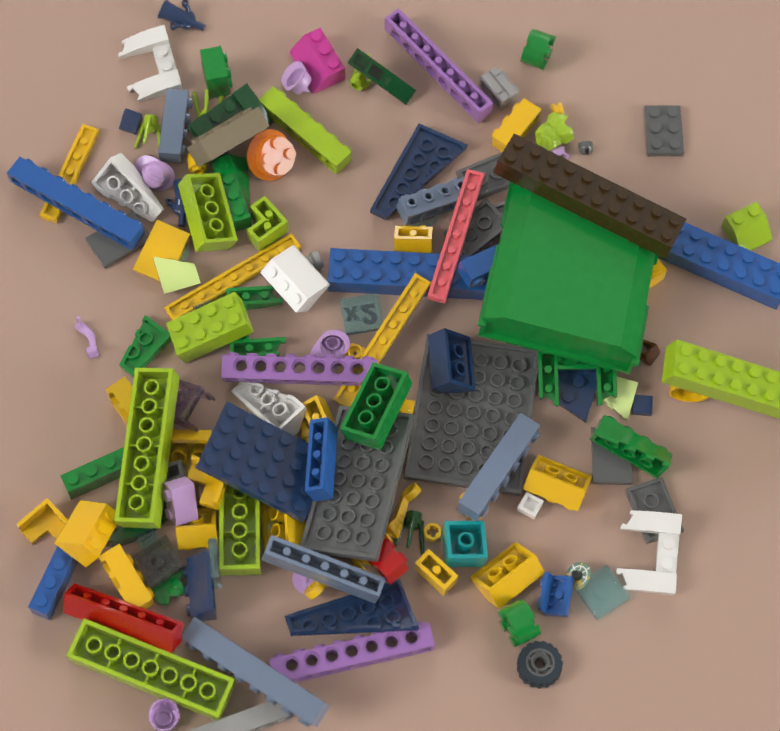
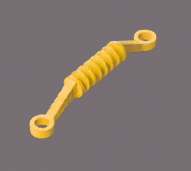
[304,483,421,600]

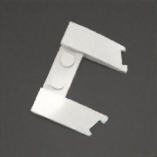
[118,25,182,102]
[616,510,682,596]

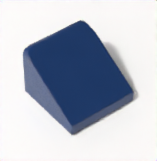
[119,108,143,135]

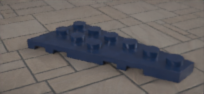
[370,123,468,220]
[538,370,596,423]
[285,579,419,636]

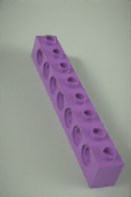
[385,8,493,124]
[221,352,378,386]
[269,621,435,683]

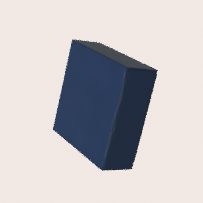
[632,395,653,416]

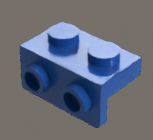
[537,572,574,617]

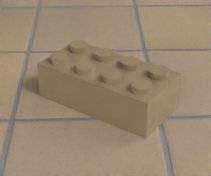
[187,107,269,167]

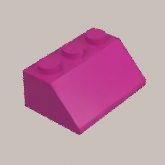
[289,27,345,94]

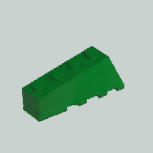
[212,154,252,232]
[589,415,673,479]

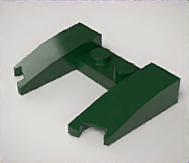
[188,83,272,159]

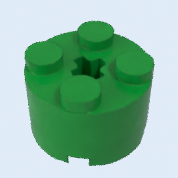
[520,29,556,71]
[497,598,541,647]

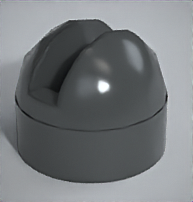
[578,141,593,155]

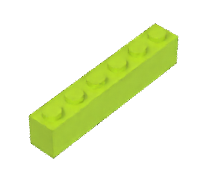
[259,86,352,175]

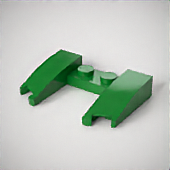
[226,286,286,357]
[537,351,617,407]

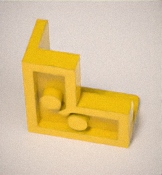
[187,455,228,510]
[17,498,68,545]

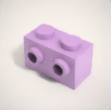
[163,476,198,526]

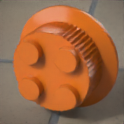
[247,129,296,181]

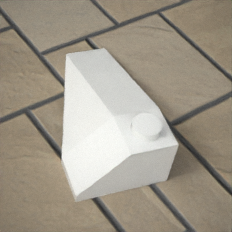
[91,153,164,222]
[231,382,307,436]

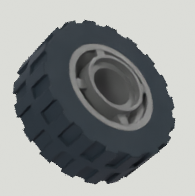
[516,641,563,689]

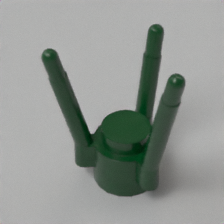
[393,510,425,556]

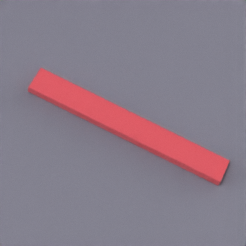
[427,169,485,304]

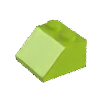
[721,201,772,251]

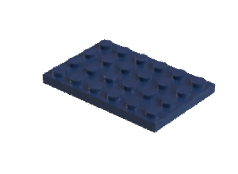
[195,401,313,523]

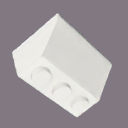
[260,245,330,312]

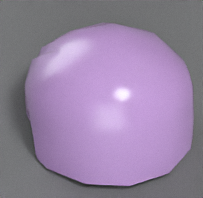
[148,698,180,731]

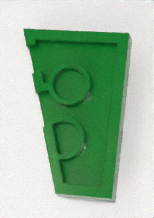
[119,315,172,378]

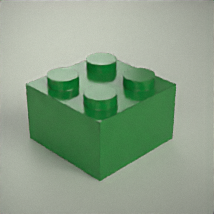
[200,46,233,99]

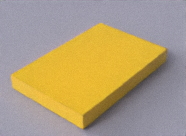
[133,220,191,283]

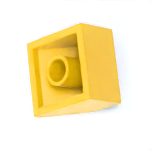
[176,507,218,550]

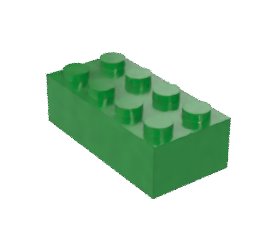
[340,362,413,451]

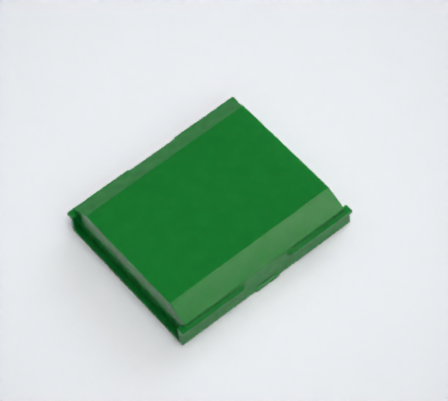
[477,182,667,374]

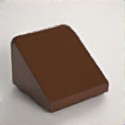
[640,339,660,366]

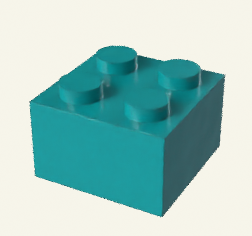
[442,521,488,568]

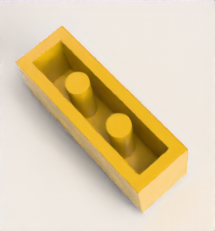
[491,98,542,152]

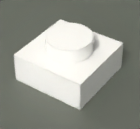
[517,492,544,519]

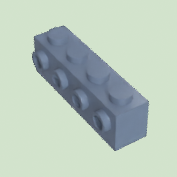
[158,89,193,163]
[396,177,464,226]

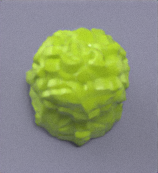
[535,112,574,150]

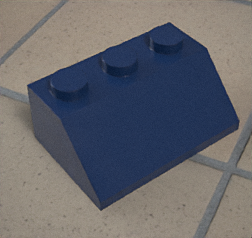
[428,328,475,393]
[183,550,217,621]

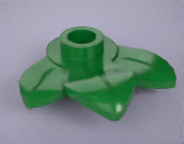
[148,567,185,606]

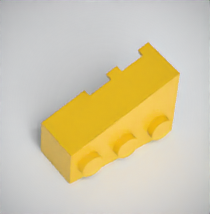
[106,376,132,424]
[99,544,155,609]

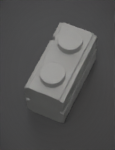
[479,66,519,111]

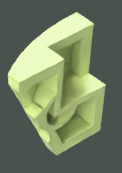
[153,257,201,294]
[594,376,638,421]

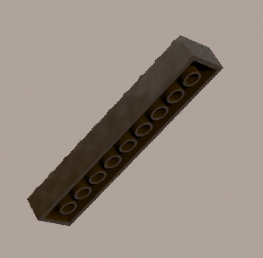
[494,133,686,259]

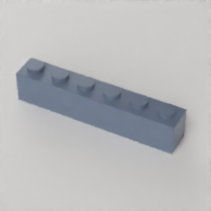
[456,413,540,522]
[262,535,386,603]

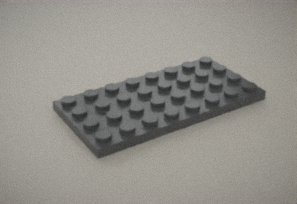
[300,406,415,562]

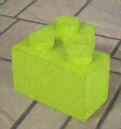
[247,196,289,252]

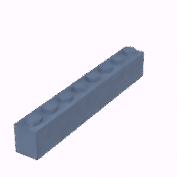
[182,617,330,728]

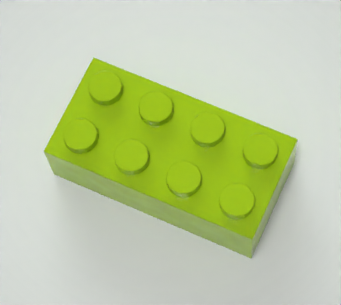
[178,173,238,252]
[166,292,254,363]

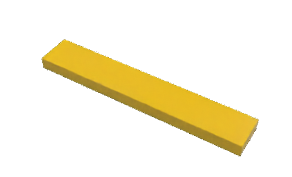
[39,124,100,223]

